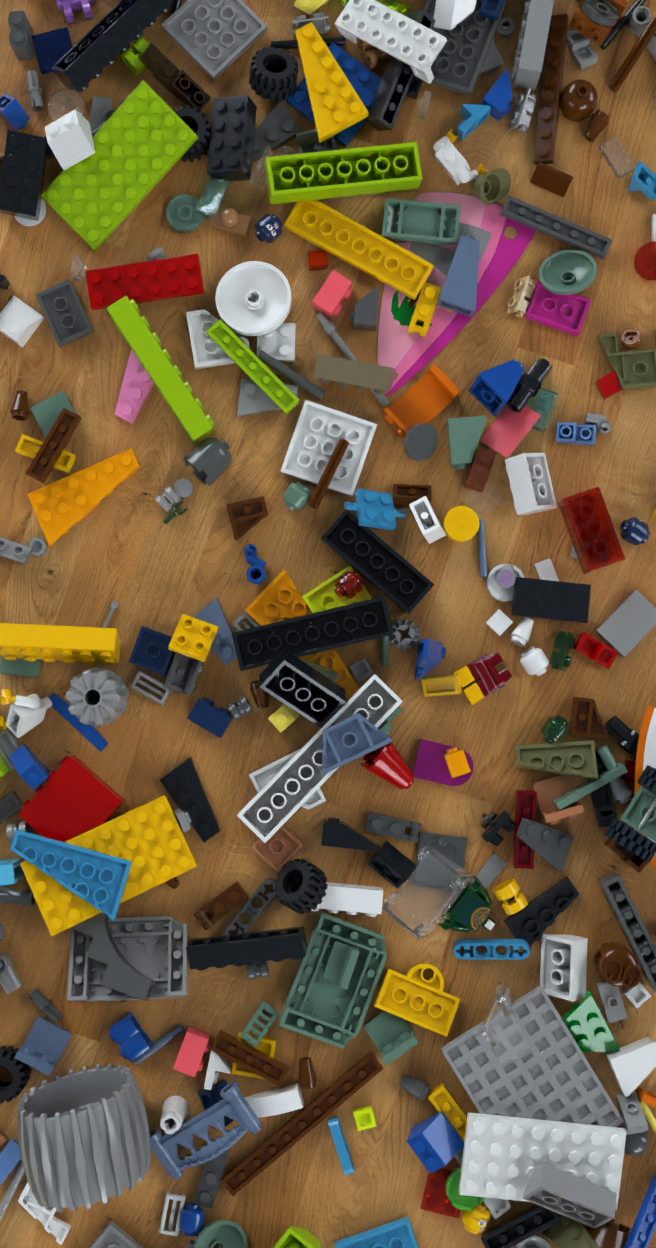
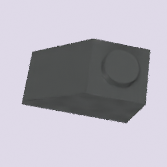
[350,287,379,331]

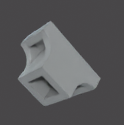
[616,1092,648,1135]

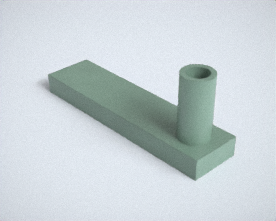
[552,745,628,810]

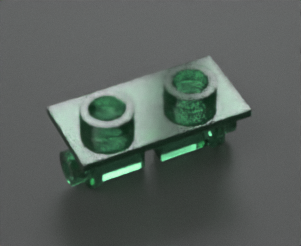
[550,631,575,672]

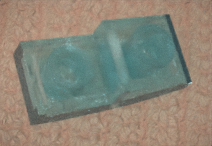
[532,387,559,432]

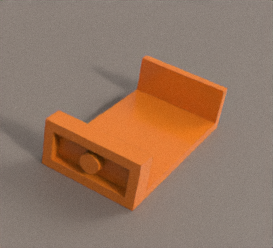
[383,363,460,439]

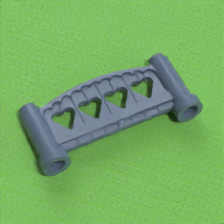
[149,1081,262,1180]

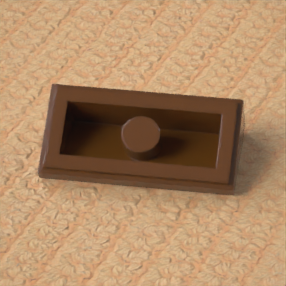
[530,162,573,197]
[393,484,431,508]

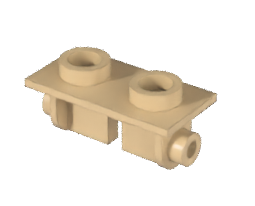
[506,275,535,318]

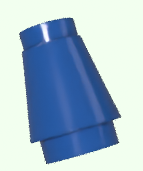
[247,565,266,584]

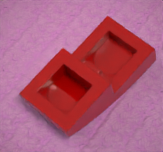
[573,632,618,669]

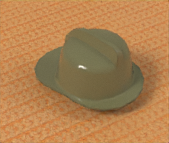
[470,168,511,205]

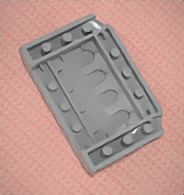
[67,916,188,1003]

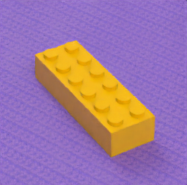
[0,623,121,665]

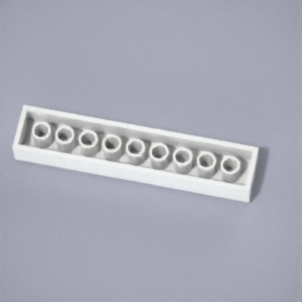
[237,674,403,843]

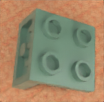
[364,1011,419,1065]

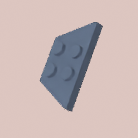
[322,713,393,774]

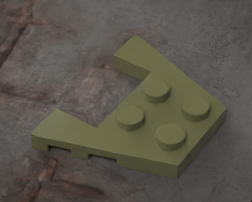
[598,329,656,390]

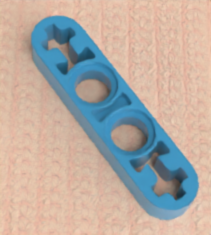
[453,939,530,960]

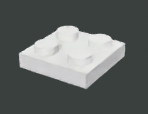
[257,323,296,362]

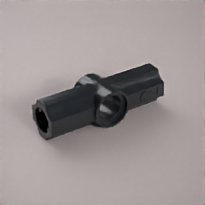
[506,358,552,413]
[604,715,639,758]

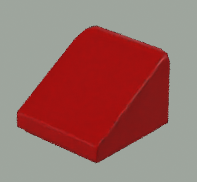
[308,250,328,271]
[595,371,621,399]

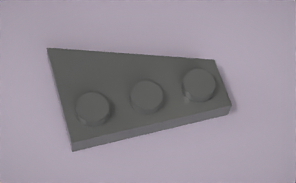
[516,817,574,873]

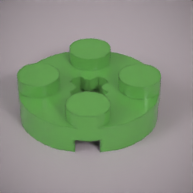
[445,1167,485,1211]

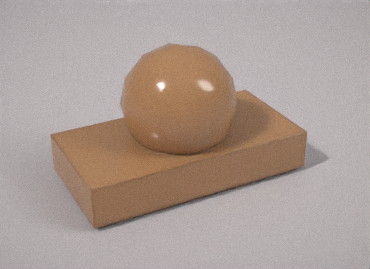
[210,206,252,237]

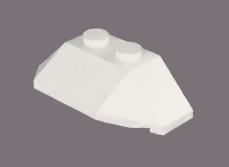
[433,0,477,30]

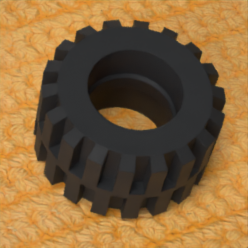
[249,47,298,101]
[173,105,211,162]
[274,859,328,914]
[0,1046,31,1103]

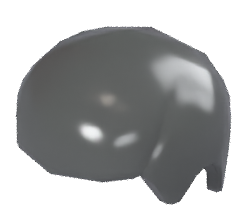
[624,1131,649,1157]

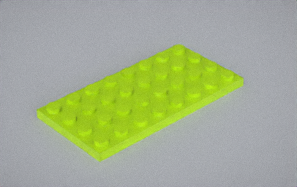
[41,80,199,251]

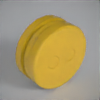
[443,506,479,543]

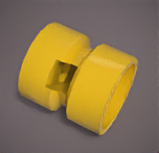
[493,878,528,915]

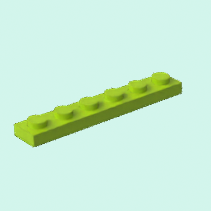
[206,319,300,415]

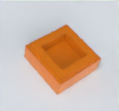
[636,1087,656,1108]

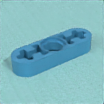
[328,1116,355,1176]

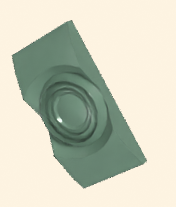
[382,198,461,245]

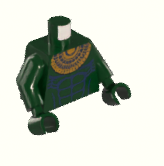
[438,876,496,932]

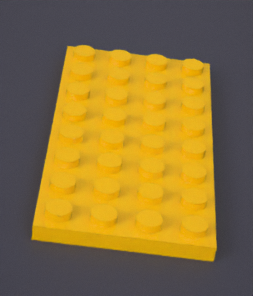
[20,795,197,937]

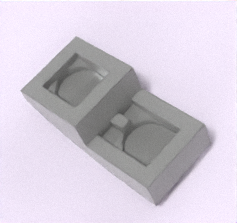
[566,29,598,70]

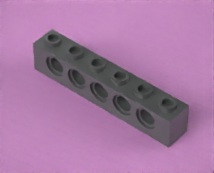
[597,872,656,992]

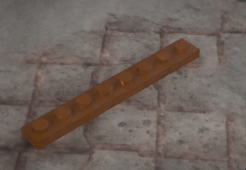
[534,13,569,165]

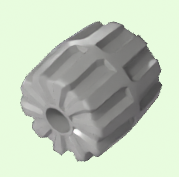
[65,668,130,726]

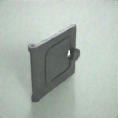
[413,832,467,891]

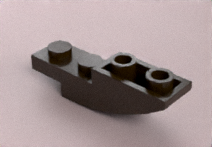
[139,43,211,112]

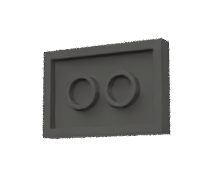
[36,279,94,348]

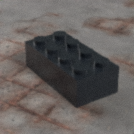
[207,95,257,182]
[0,130,49,221]
[259,648,346,728]

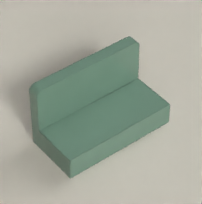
[323,940,360,990]

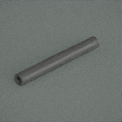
[257,350,325,400]

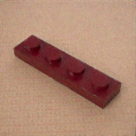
[513,790,537,869]

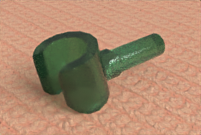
[163,502,188,524]

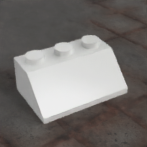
[505,453,557,515]
[540,933,588,1002]

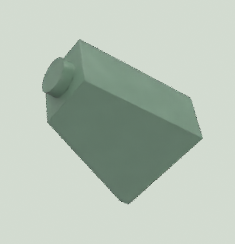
[446,415,486,470]

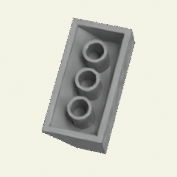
[523,1162,617,1229]

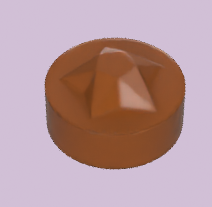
[621,329,641,349]

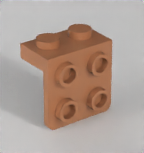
[532,774,584,825]

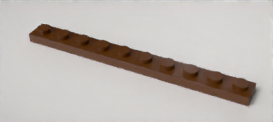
[221,1051,383,1196]

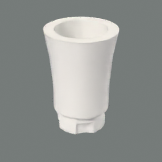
[160,1096,189,1134]

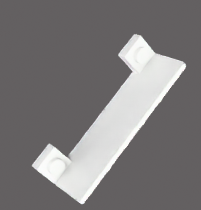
[335,0,447,84]

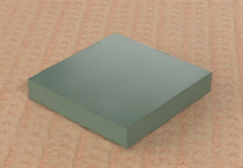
[30,390,82,437]

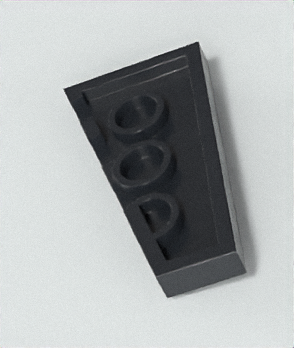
[160,757,220,842]
[503,876,579,949]

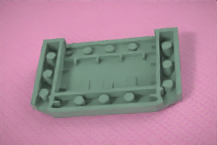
[278,912,387,1049]

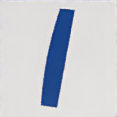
[49,693,108,752]

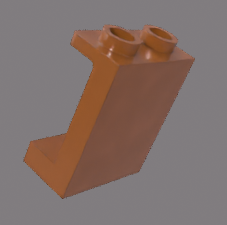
[569,0,628,46]

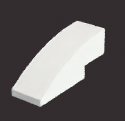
[244,1083,304,1118]

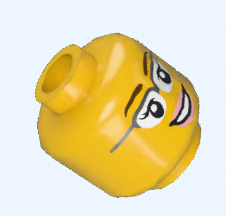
[462,1202,491,1234]

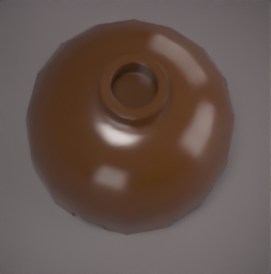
[559,79,598,122]

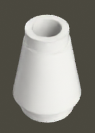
[511,617,534,647]

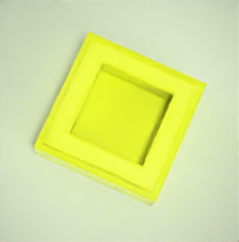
[353,1105,377,1131]

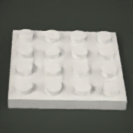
[280,400,377,497]

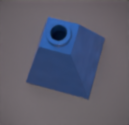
[468,359,524,417]

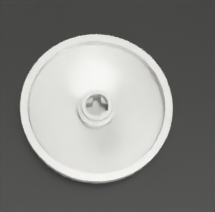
[215,261,292,336]

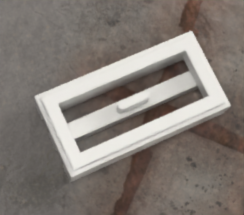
[159,1191,186,1237]

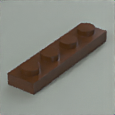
[26,408,82,484]
[210,1029,289,1087]

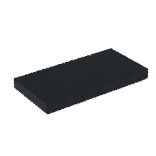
[511,577,591,623]

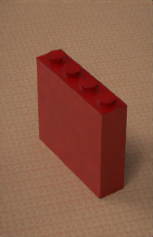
[18,755,125,842]

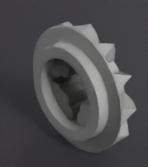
[389,619,420,650]

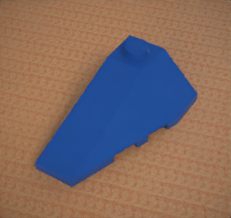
[415,638,446,679]

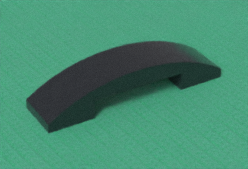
[588,748,617,828]

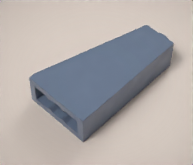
[437,235,479,317]

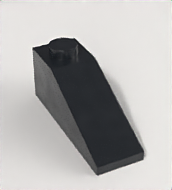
[321,817,380,852]

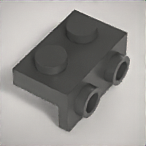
[296,129,338,154]
[164,652,203,696]

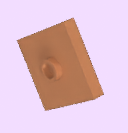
[250,825,304,873]

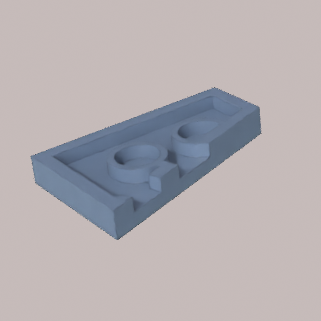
[194,598,237,666]

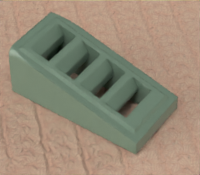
[239,1001,279,1048]

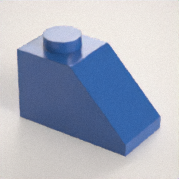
[482,69,513,121]
[0,93,30,131]
[9,744,50,790]

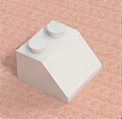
[45,109,96,171]

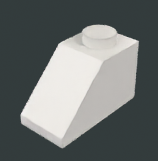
[409,496,446,544]

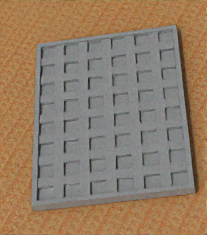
[441,985,624,1127]

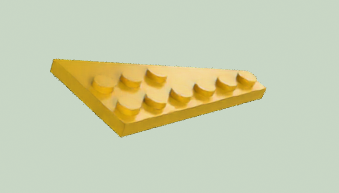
[295,22,369,144]

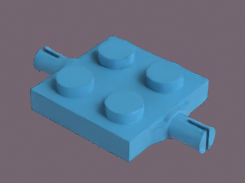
[344,489,406,531]

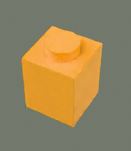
[443,747,471,778]

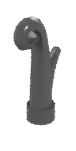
[0,885,36,906]

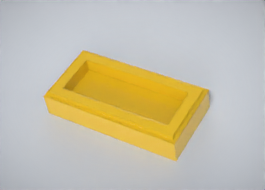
[421,674,462,697]

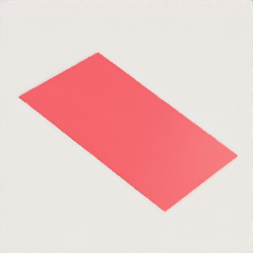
[479,405,542,458]

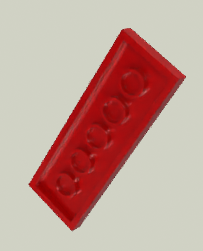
[86,254,205,311]

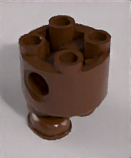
[594,942,642,988]

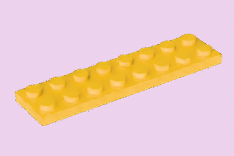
[284,200,434,300]

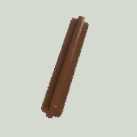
[609,17,656,92]
[308,438,349,509]

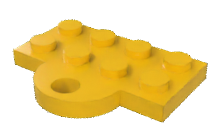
[374,963,460,1037]

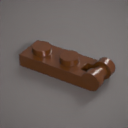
[194,881,249,930]

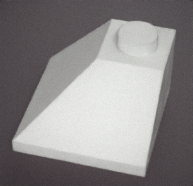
[0,295,45,348]

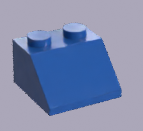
[407,1111,464,1174]

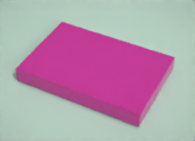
[524,281,591,337]

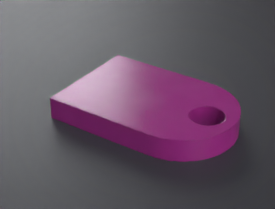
[413,739,473,786]

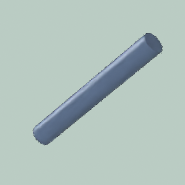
[477,519,488,577]
[133,1024,185,1065]

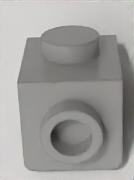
[173,808,191,832]

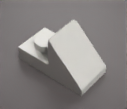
[203,1050,232,1090]

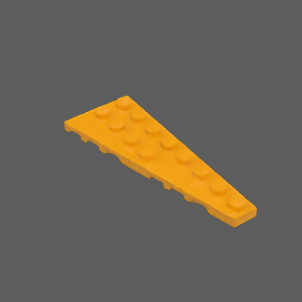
[245,570,360,702]

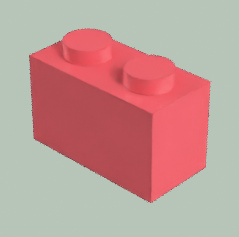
[312,270,353,319]
[173,1026,212,1077]

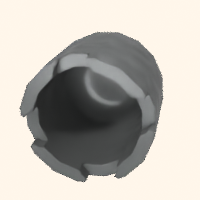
[183,437,232,487]

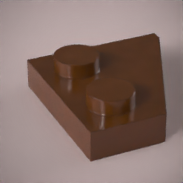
[227,496,268,540]
[569,697,608,740]

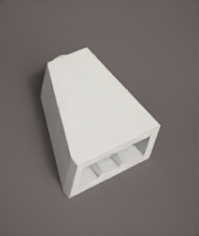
[605,1036,656,1098]

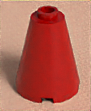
[361,742,414,790]

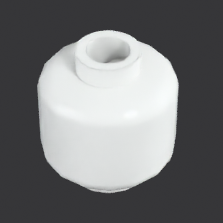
[520,647,549,676]

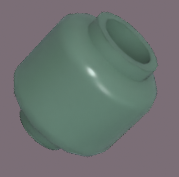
[283,481,311,511]

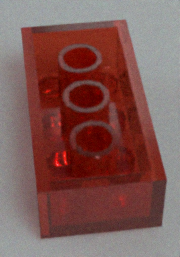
[558,487,625,574]

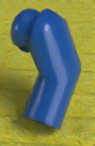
[244,544,267,568]

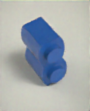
[109,1012,152,1062]

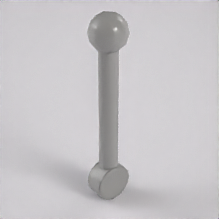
[103,601,119,628]

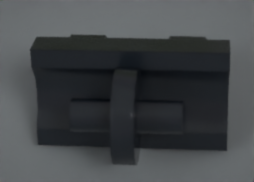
[481,810,516,846]

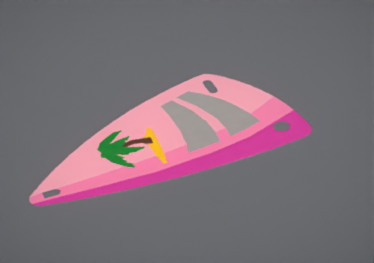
[377,192,535,395]

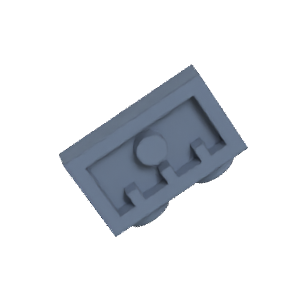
[14,1016,72,1076]

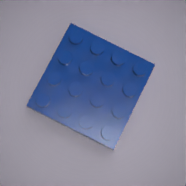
[287,42,382,148]

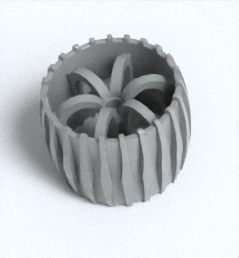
[17,1063,151,1212]

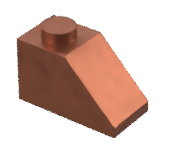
[464,446,497,492]

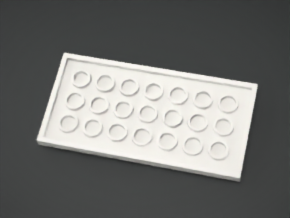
[459,1112,627,1210]

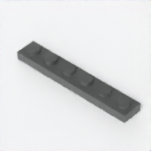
[500,195,612,260]

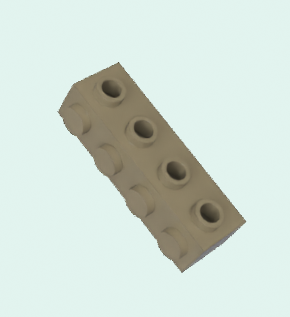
[314,354,395,394]

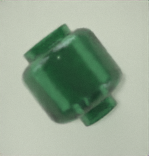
[541,714,570,743]

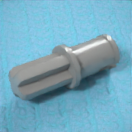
[27,70,44,111]

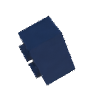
[187,697,234,738]

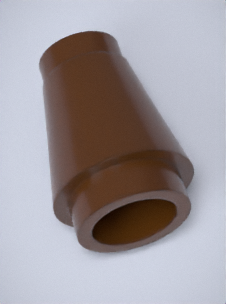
[584,110,609,142]
[10,390,30,421]
[249,680,269,709]
[298,1057,317,1089]

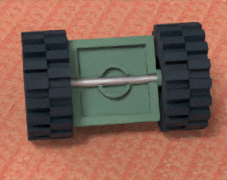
[605,765,656,862]

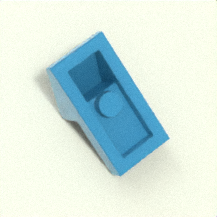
[456,104,491,142]
[628,161,656,200]

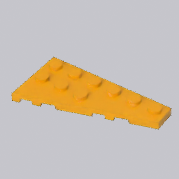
[27,448,140,547]

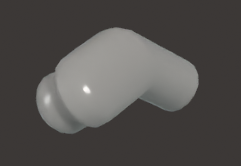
[585,413,611,434]

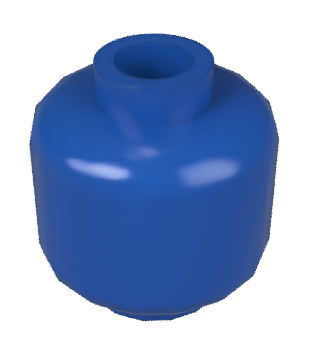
[179,1203,205,1236]

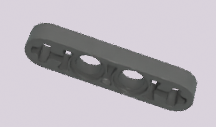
[225,878,276,936]

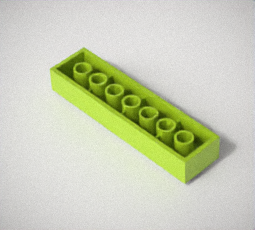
[264,142,422,205]
[107,296,215,446]

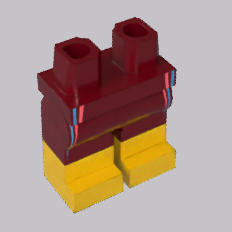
[452,652,512,705]

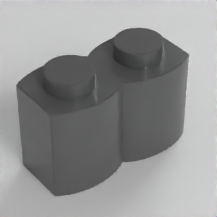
[8,11,34,60]

